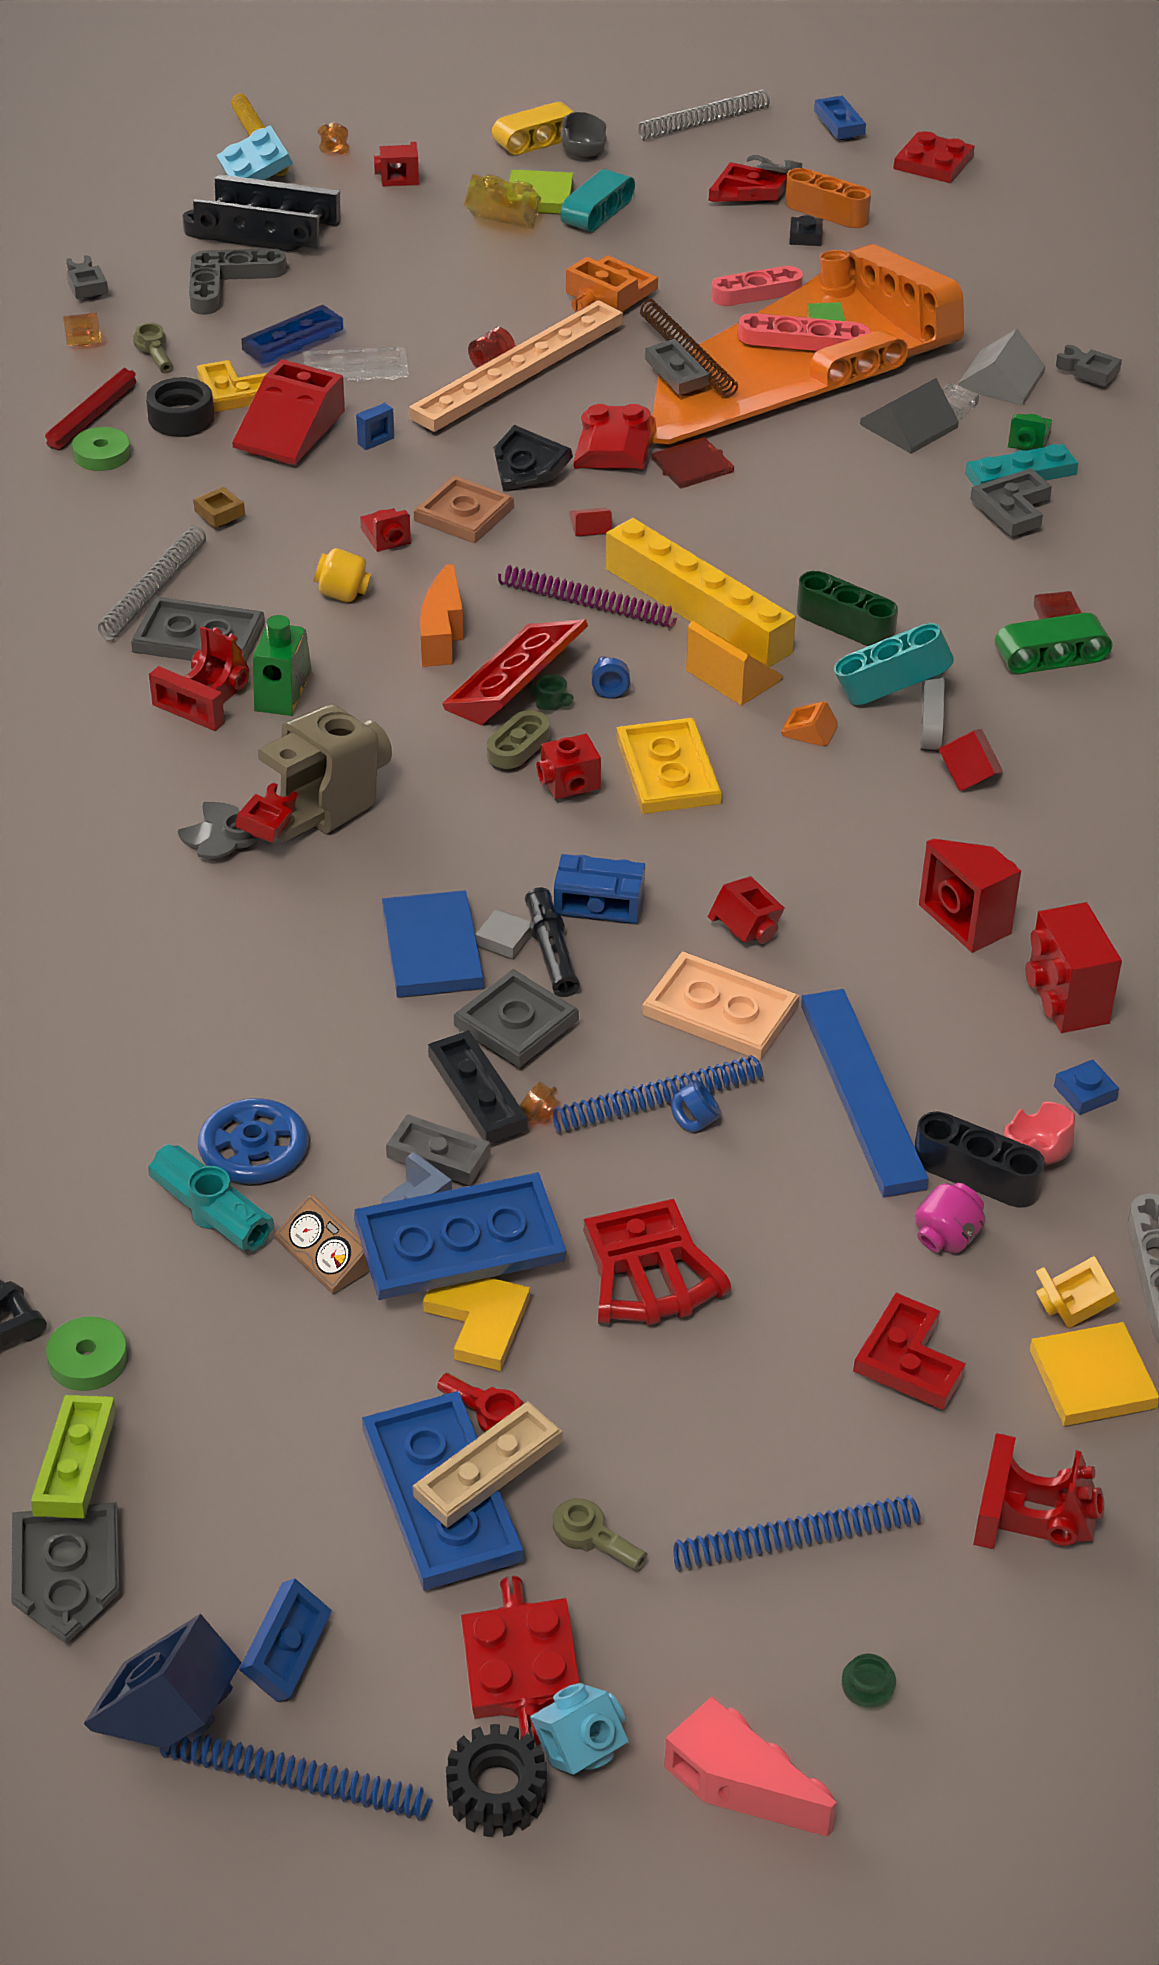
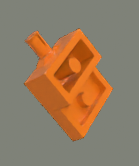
[566,255,658,312]

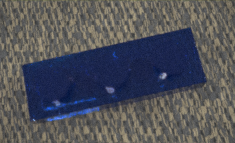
[241,304,344,364]

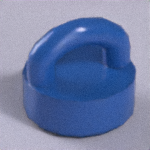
[591,656,630,698]
[671,1080,721,1132]

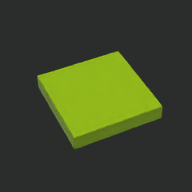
[505,169,573,214]

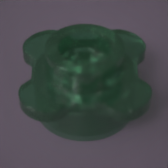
[530,674,574,710]

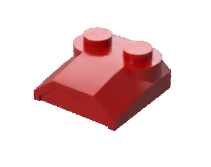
[573,404,657,469]

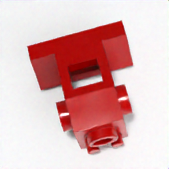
[149,626,250,731]
[973,1433,1104,1550]

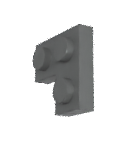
[970,468,1052,536]

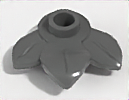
[746,155,803,174]
[178,802,259,859]

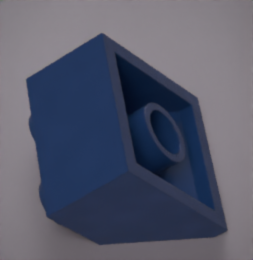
[84,1613,242,1749]

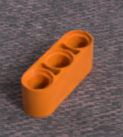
[785,168,871,228]

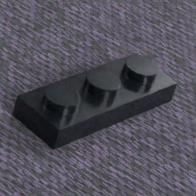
[428,1030,528,1144]

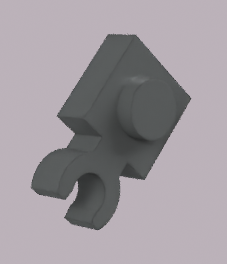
[66,255,108,299]
[1056,345,1122,386]

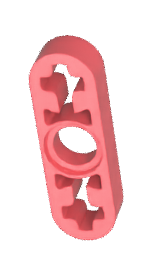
[711,266,803,306]

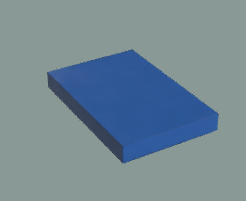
[382,890,483,997]

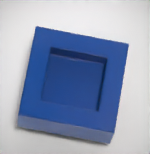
[356,402,394,450]
[1054,1059,1119,1115]

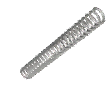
[638,89,770,140]
[97,524,207,640]

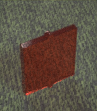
[651,437,734,489]

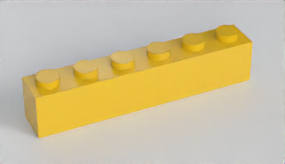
[606,518,796,667]

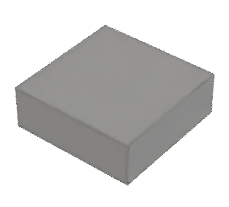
[475,909,532,959]

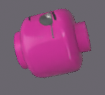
[914,1183,985,1253]

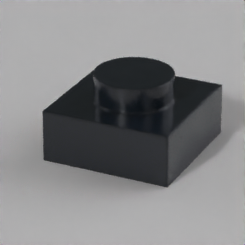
[789,215,823,246]

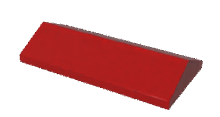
[442,619,588,725]

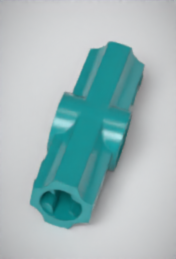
[148,1143,274,1252]

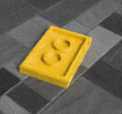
[616,718,722,814]

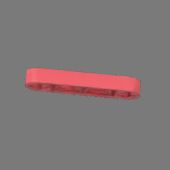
[738,313,870,351]

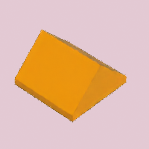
[686,620,783,706]

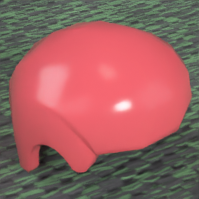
[1004,1101,1075,1166]

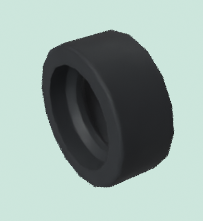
[146,377,214,436]

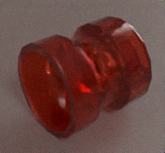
[468,327,516,368]

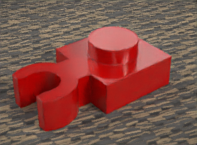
[235,783,298,843]

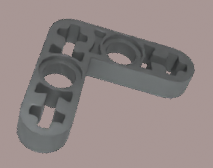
[189,249,287,315]

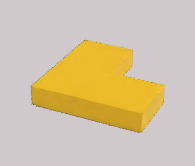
[197,360,268,412]
[423,1277,530,1371]

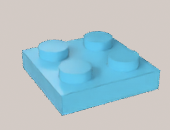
[216,125,293,180]

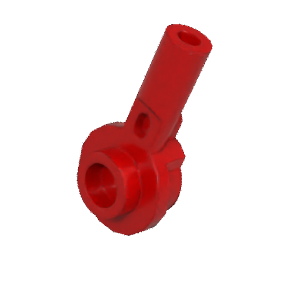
[437,1373,524,1432]

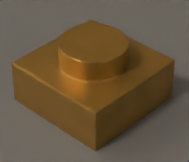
[193,486,245,528]

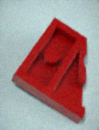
[709,162,787,202]

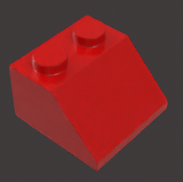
[919,838,1021,953]

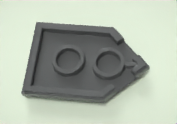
[11,1502,120,1644]

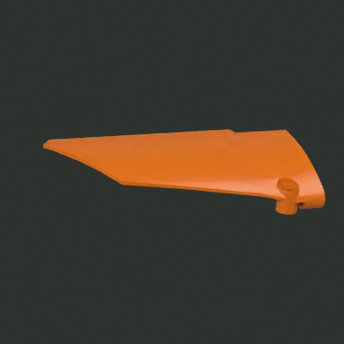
[652,244,964,444]

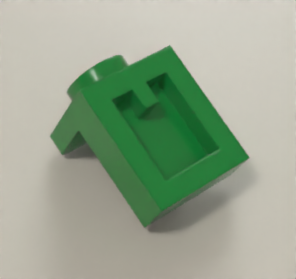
[1008,413,1052,451]

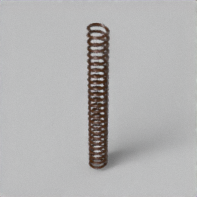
[640,299,739,397]

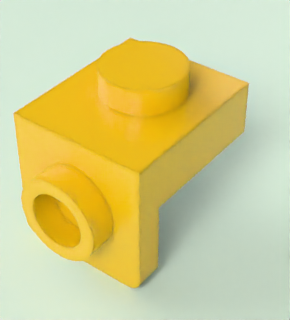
[1036,1256,1120,1329]

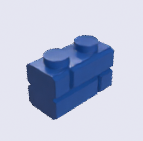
[554,854,645,924]

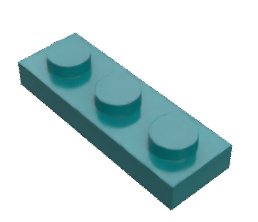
[965,444,1078,486]

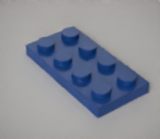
[354,1172,567,1300]
[362,1391,523,1591]

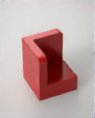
[938,729,1003,790]

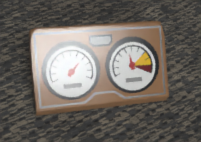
[275,1195,369,1294]

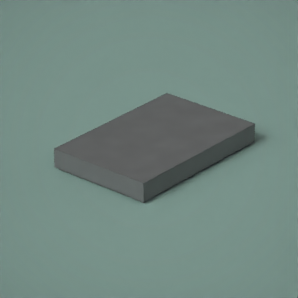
[131,596,265,661]

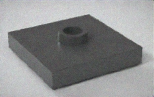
[454,969,579,1068]

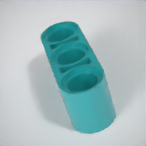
[560,168,635,232]
[834,623,954,705]

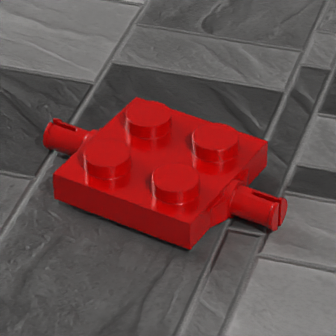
[461,1576,580,1745]

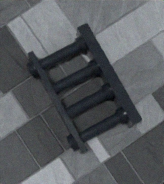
[193,174,340,249]

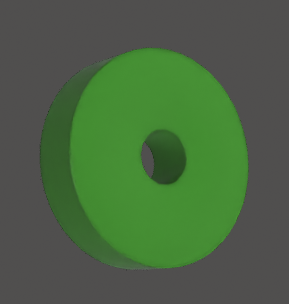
[72,427,131,471]
[46,1316,128,1391]

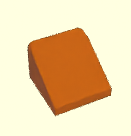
[781,701,838,746]

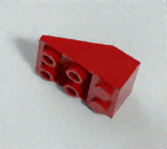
[232,359,345,465]

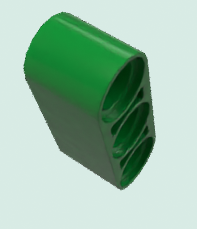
[994,613,1113,674]

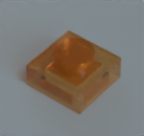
[63,313,101,346]

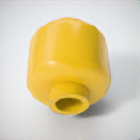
[313,548,372,603]

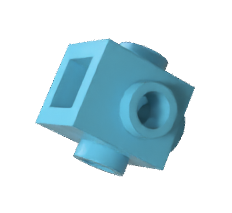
[530,1683,629,1775]

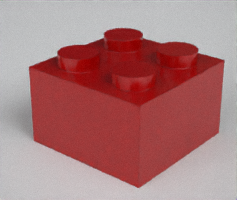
[1025,902,1122,1033]

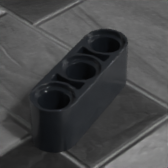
[914,1111,1045,1208]

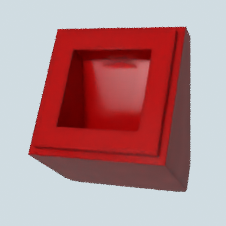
[569,508,612,536]

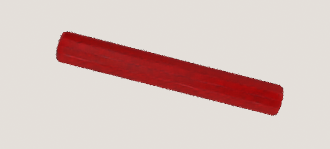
[45,368,137,450]

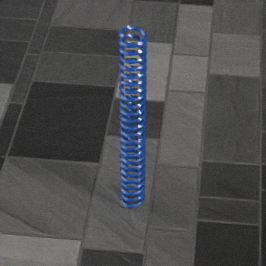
[553,1055,763,1134]
[673,1495,921,1571]
[159,1734,433,1821]

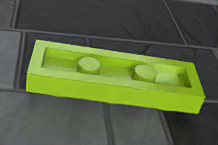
[31,1395,116,1518]

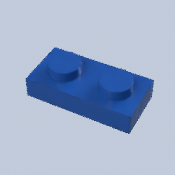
[814,96,866,140]
[239,1578,332,1702]

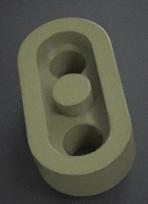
[487,710,550,770]

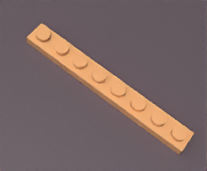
[409,300,623,432]

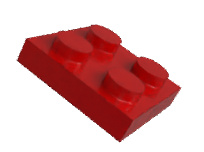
[893,131,975,184]

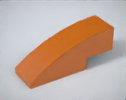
[420,564,463,667]

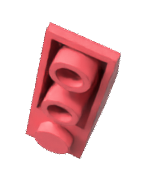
[664,1696,837,1837]

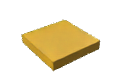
[1029,1322,1159,1426]

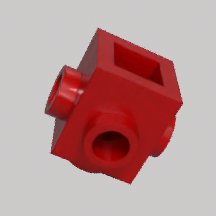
[536,733,601,799]

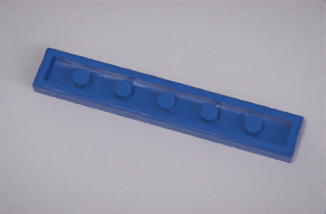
[801,988,929,1197]

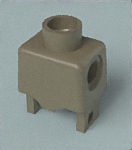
[258,704,392,842]

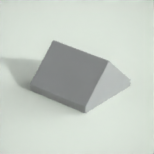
[958,329,1045,405]

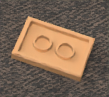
[642,951,799,1061]

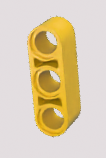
[492,102,574,155]

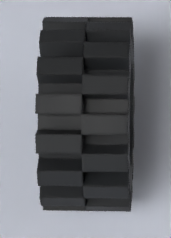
[446,1724,547,1837]

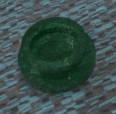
[841,1653,896,1708]

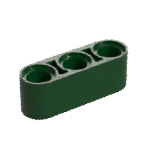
[797,571,898,646]

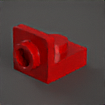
[360,508,411,552]

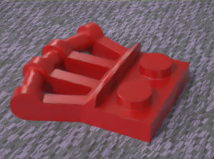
[583,1198,732,1326]

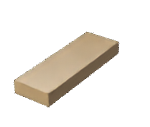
[413,1401,563,1528]

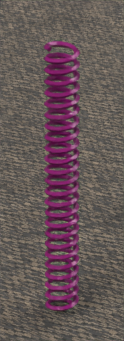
[498,565,678,628]

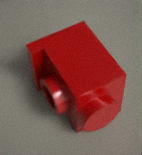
[374,141,419,187]
[707,876,785,944]

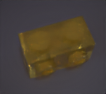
[464,174,541,229]

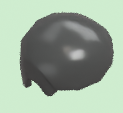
[560,112,607,158]

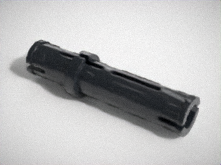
[525,887,580,997]

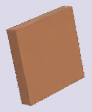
[414,475,514,543]

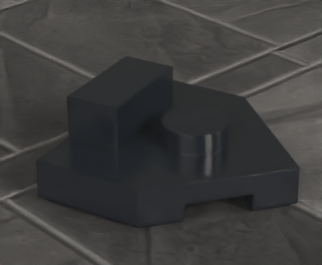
[493,425,573,491]

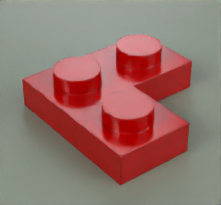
[853,1293,966,1410]

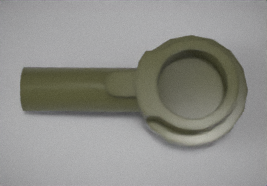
[133,322,173,373]
[553,1498,647,1571]

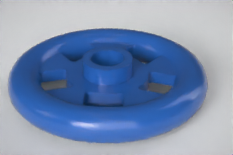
[198,1098,309,1184]

